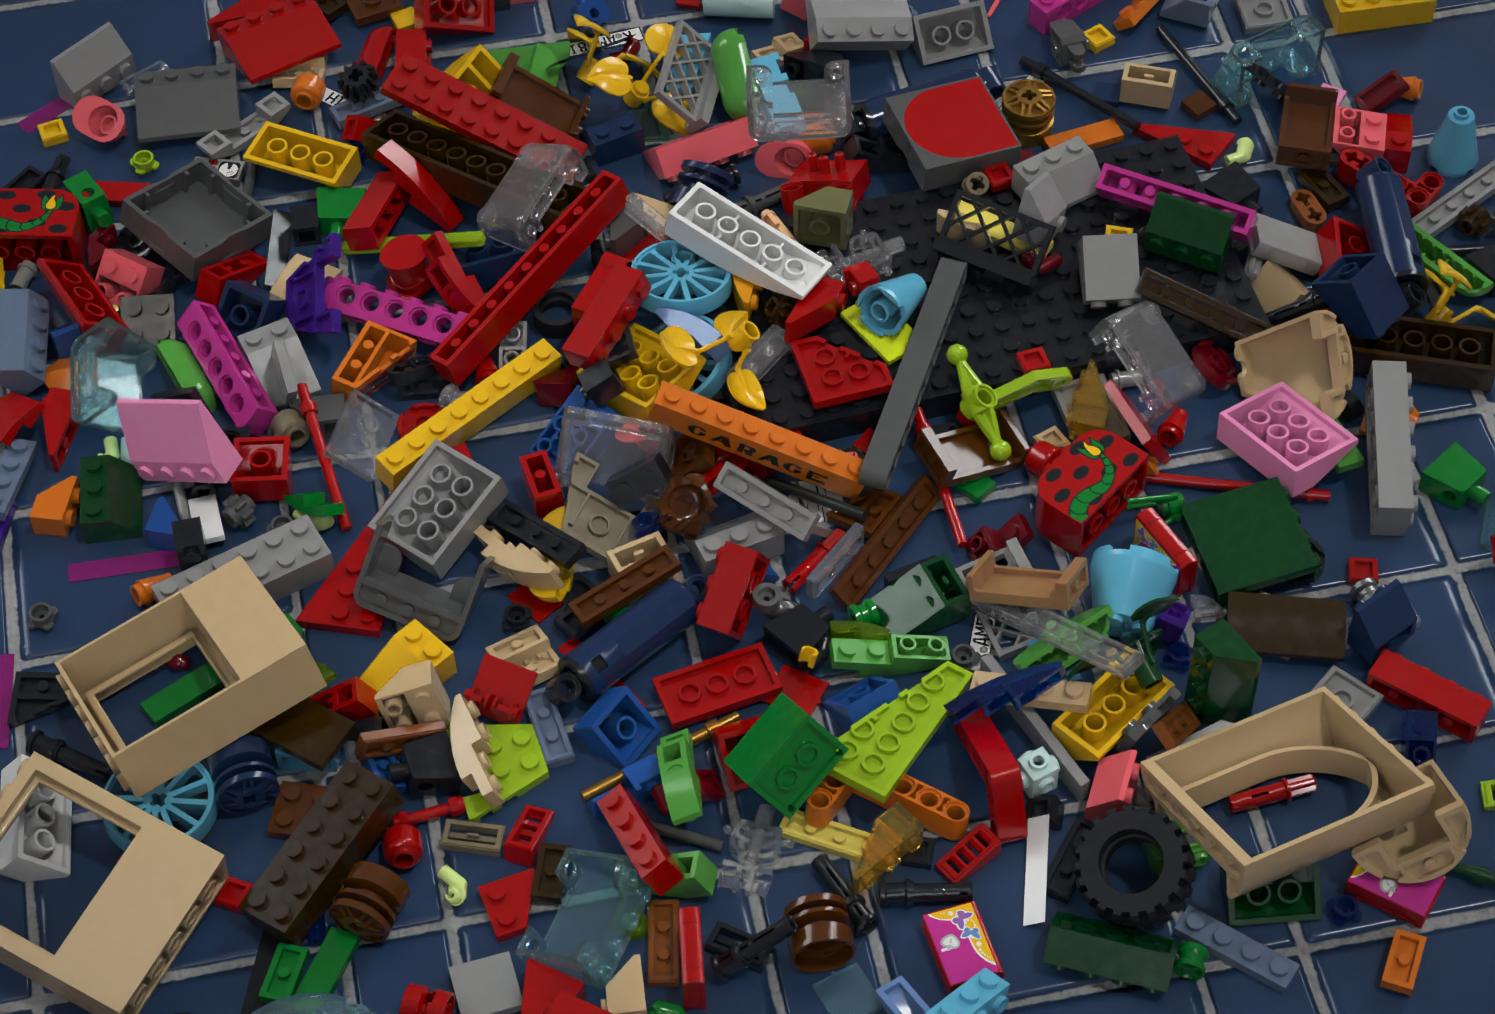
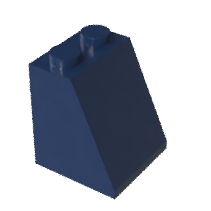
[1311,252,1409,340]

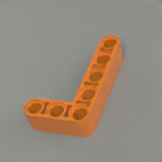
[804,774,970,840]

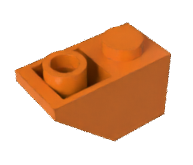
[29,476,80,537]

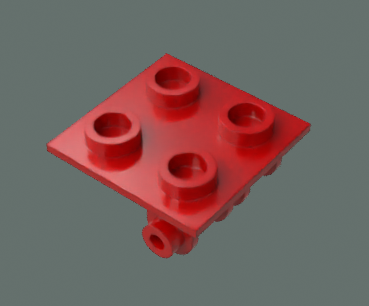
[463,653,538,724]

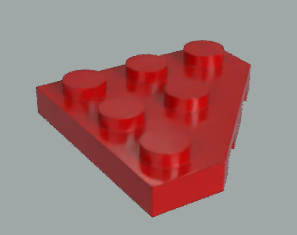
[790,336,893,410]

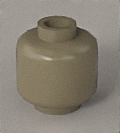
[270,409,311,449]

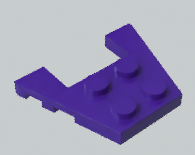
[286,233,341,334]

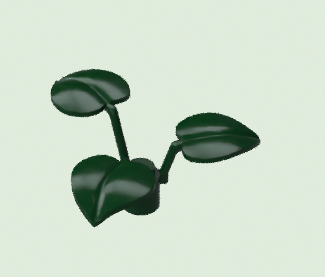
[1066,595,1180,690]

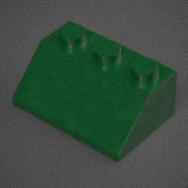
[1143,191,1236,273]
[80,454,143,544]
[1220,853,1322,926]

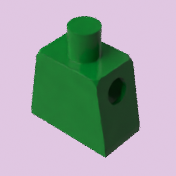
[62,170,114,233]
[316,187,366,243]
[1418,442,1492,509]

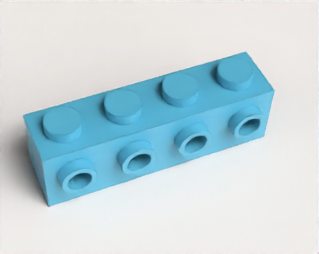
[924,967,1010,1014]

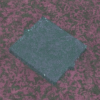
[812,962,883,1014]

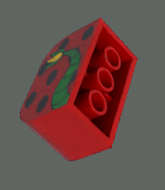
[0,188,88,271]
[1034,430,1149,557]

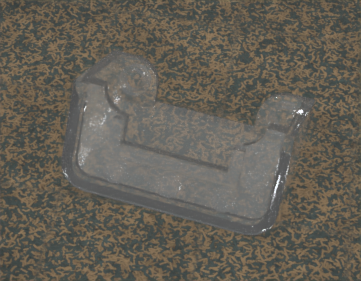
[746,60,852,142]
[477,143,589,253]
[1089,300,1206,425]
[555,406,678,503]

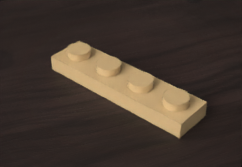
[969,670,1093,714]

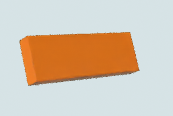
[1043,118,1124,150]

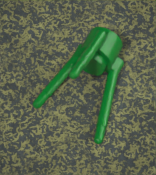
[1126,491,1186,525]

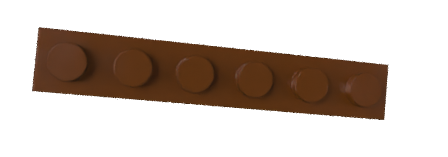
[828,475,941,612]

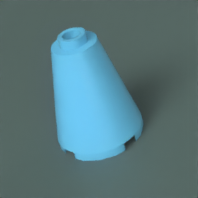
[1425,106,1478,178]
[857,273,927,336]

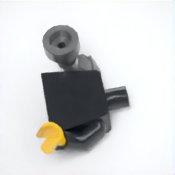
[752,582,835,673]

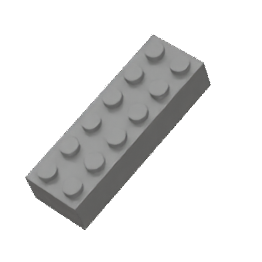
[1364,360,1418,536]
[151,514,335,604]

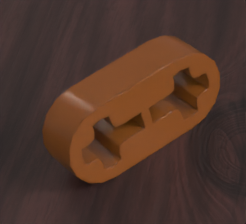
[1289,189,1327,233]

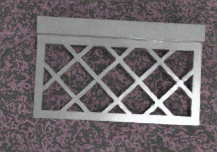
[653,19,719,134]
[713,461,833,542]
[955,537,1063,661]

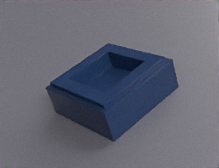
[1094,81,1121,109]

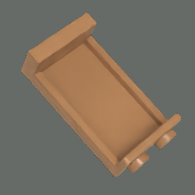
[965,550,1089,611]

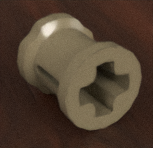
[961,172,989,197]

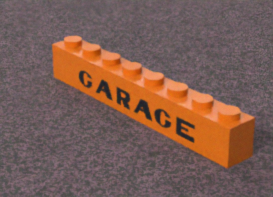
[647,380,864,500]

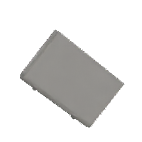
[1248,213,1323,276]

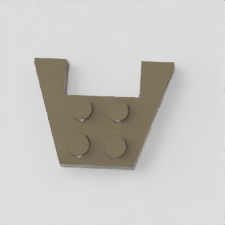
[561,452,661,563]

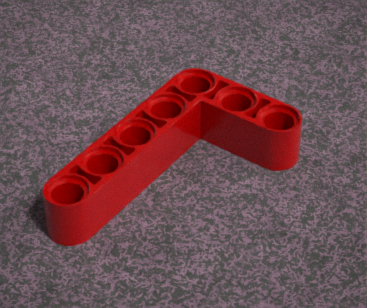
[950,702,1028,844]

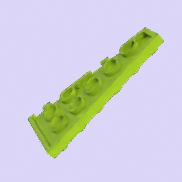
[828,661,974,804]

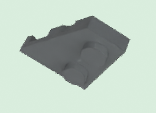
[1118,686,1182,751]

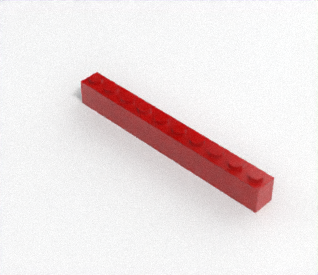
[429,170,632,386]

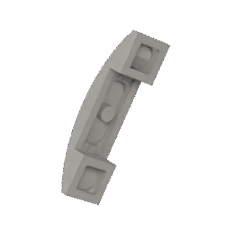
[196,91,291,159]

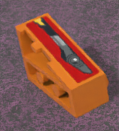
[331,320,417,408]

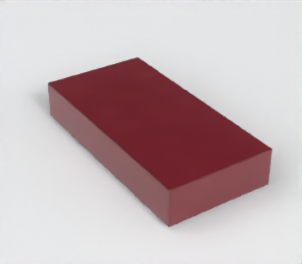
[1352,68,1410,112]

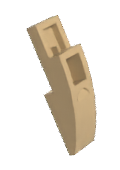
[473,525,565,589]
[450,693,504,808]

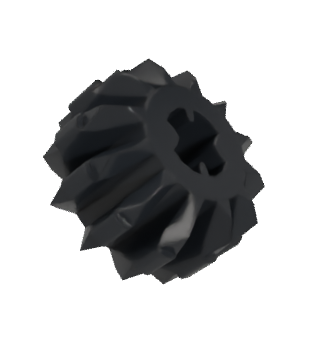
[337,60,381,104]

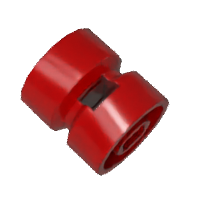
[399,983,455,1014]

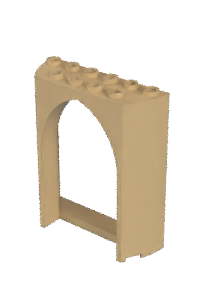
[1140,686,1436,900]

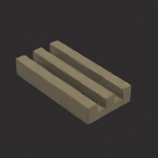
[440,818,507,857]

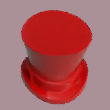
[379,234,433,300]

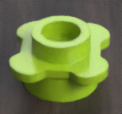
[130,150,160,175]

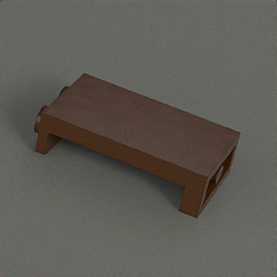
[488,52,591,138]
[1275,82,1339,171]
[913,409,1030,489]

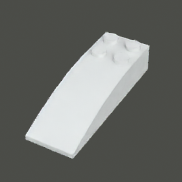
[664,181,833,300]

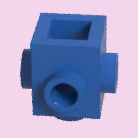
[570,0,612,34]

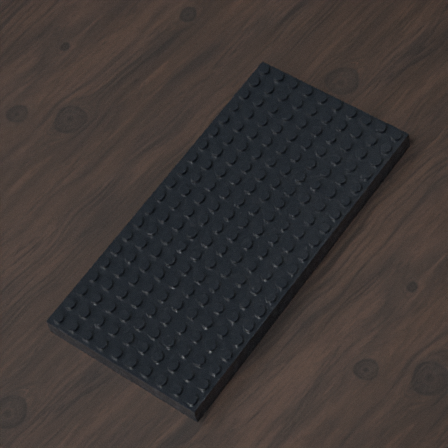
[691,135,1270,443]

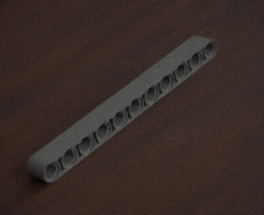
[858,257,968,491]

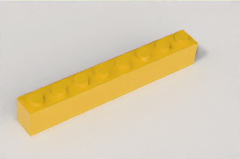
[375,338,562,492]

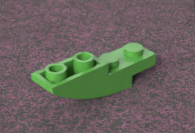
[829,634,951,677]
[657,728,703,826]

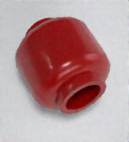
[1025,441,1062,478]
[382,824,423,869]

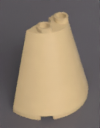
[1234,310,1353,420]
[1352,759,1472,883]

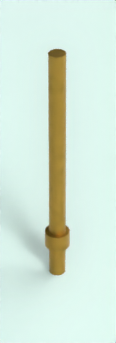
[580,711,741,802]

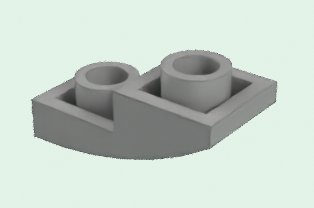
[499,321,528,369]

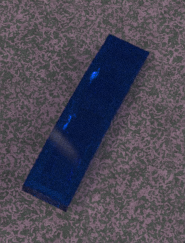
[943,661,1067,726]

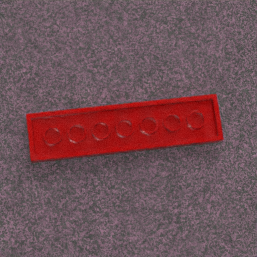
[380,52,588,180]

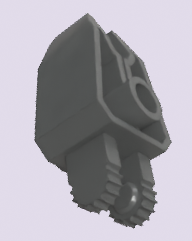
[1050,18,1089,73]

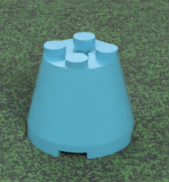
[1090,544,1179,644]

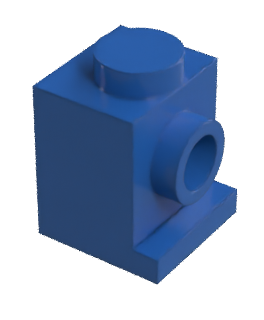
[622,753,662,805]

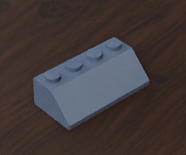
[0,289,50,397]

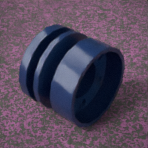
[668,159,734,205]
[207,735,280,815]

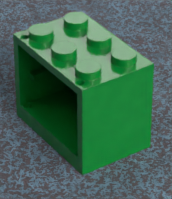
[723,692,849,820]

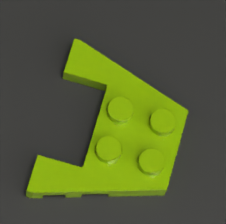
[446,724,550,822]

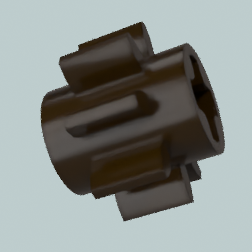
[1457,204,1491,238]
[765,293,795,328]

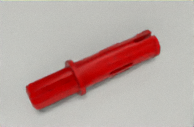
[782,528,848,594]
[1227,774,1317,814]

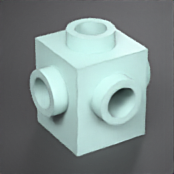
[1017,746,1060,798]

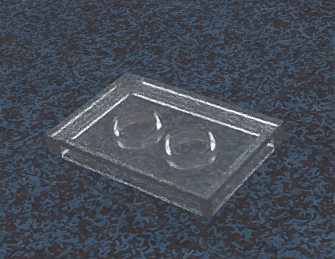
[323,388,399,483]

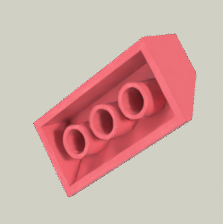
[642,116,759,183]

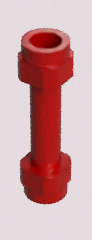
[392,795,466,825]

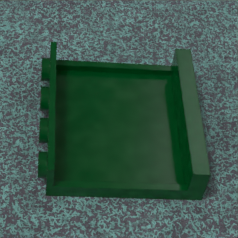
[1180,477,1322,611]

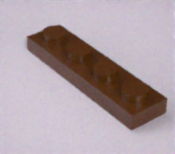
[568,544,682,629]

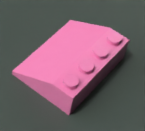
[1217,381,1359,498]
[116,399,243,483]

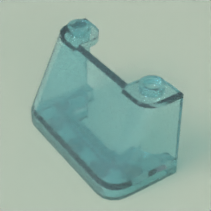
[70,316,157,433]

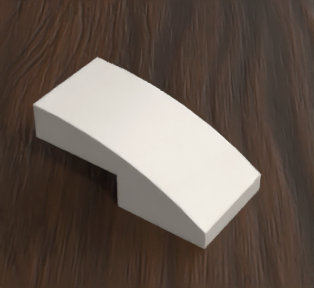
[188,494,225,544]

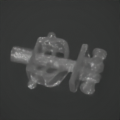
[816,230,906,282]
[717,804,795,899]

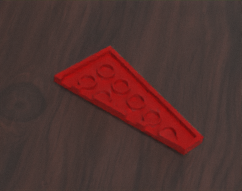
[295,492,405,638]

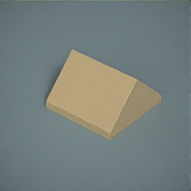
[1250,260,1310,313]

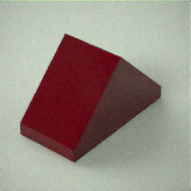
[533,365,582,406]

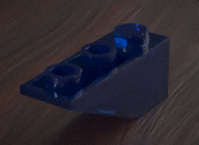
[1401,709,1438,767]

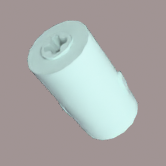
[702,0,775,19]

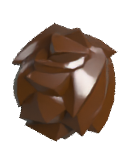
[658,473,718,540]

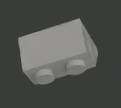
[1012,172,1067,248]

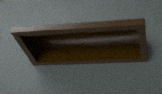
[1226,591,1346,662]

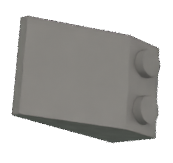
[237,317,322,410]

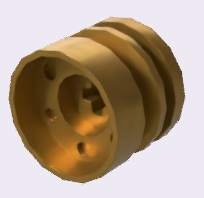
[1001,79,1056,148]

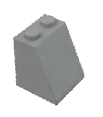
[1076,233,1141,309]

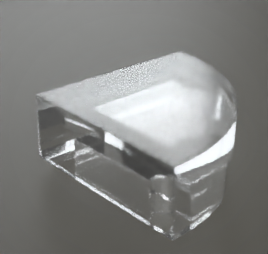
[1189,594,1225,624]

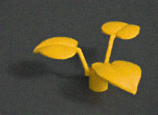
[566,14,660,86]
[586,23,690,135]
[1424,258,1495,323]
[659,311,766,411]

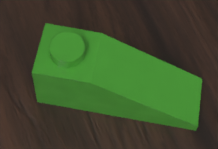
[616,850,718,899]

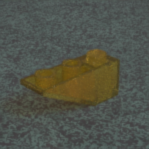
[1065,359,1110,440]
[853,802,923,894]

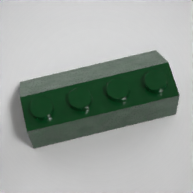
[1184,618,1262,725]
[1043,911,1180,994]

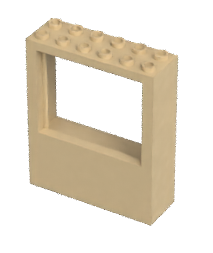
[55,555,327,799]
[0,751,229,1014]

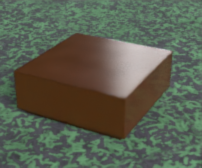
[1180,90,1217,121]

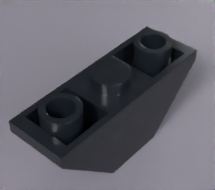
[783,49,848,93]

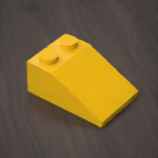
[359,619,457,717]

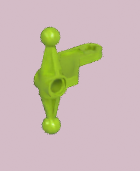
[946,344,1073,462]

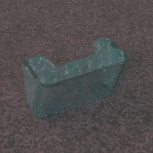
[1211,15,1326,109]
[515,847,651,990]

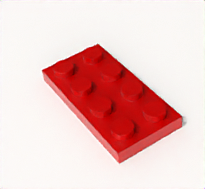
[652,642,783,730]

